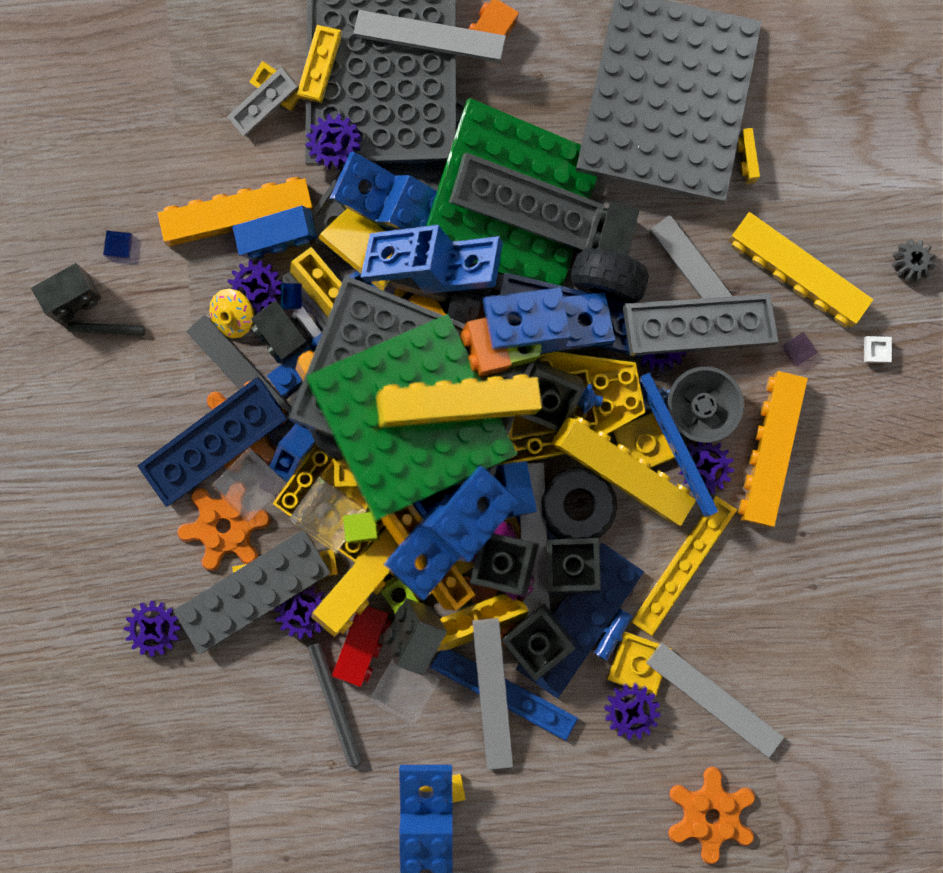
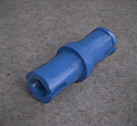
[594,609,633,661]

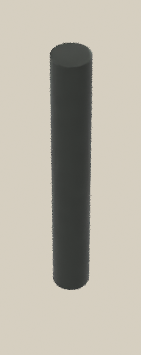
[68,322,145,336]

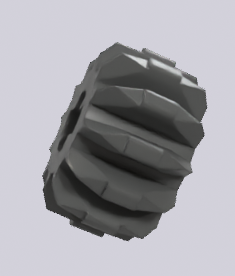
[892,239,936,282]

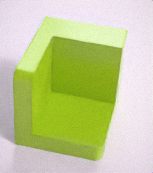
[343,512,380,544]

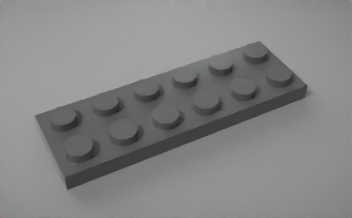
[449,153,604,252]
[623,294,778,356]
[173,529,331,655]

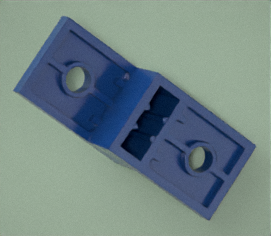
[330,152,437,231]
[361,225,503,294]
[483,288,615,353]
[384,466,519,600]
[399,765,453,873]

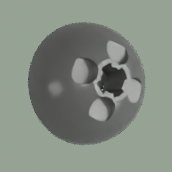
[667,367,744,443]

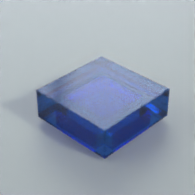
[103,230,133,259]
[281,283,302,309]

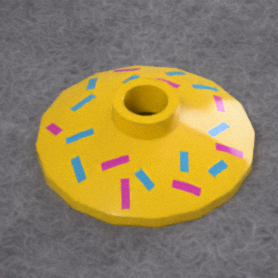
[209,289,254,338]

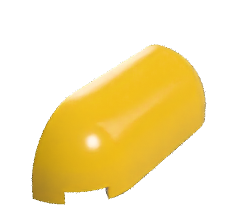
[437,595,529,651]

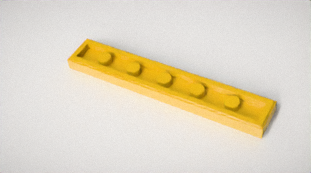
[630,496,737,636]

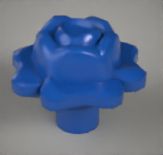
[577,384,603,414]

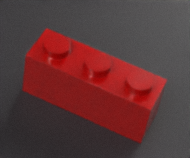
[332,605,392,687]

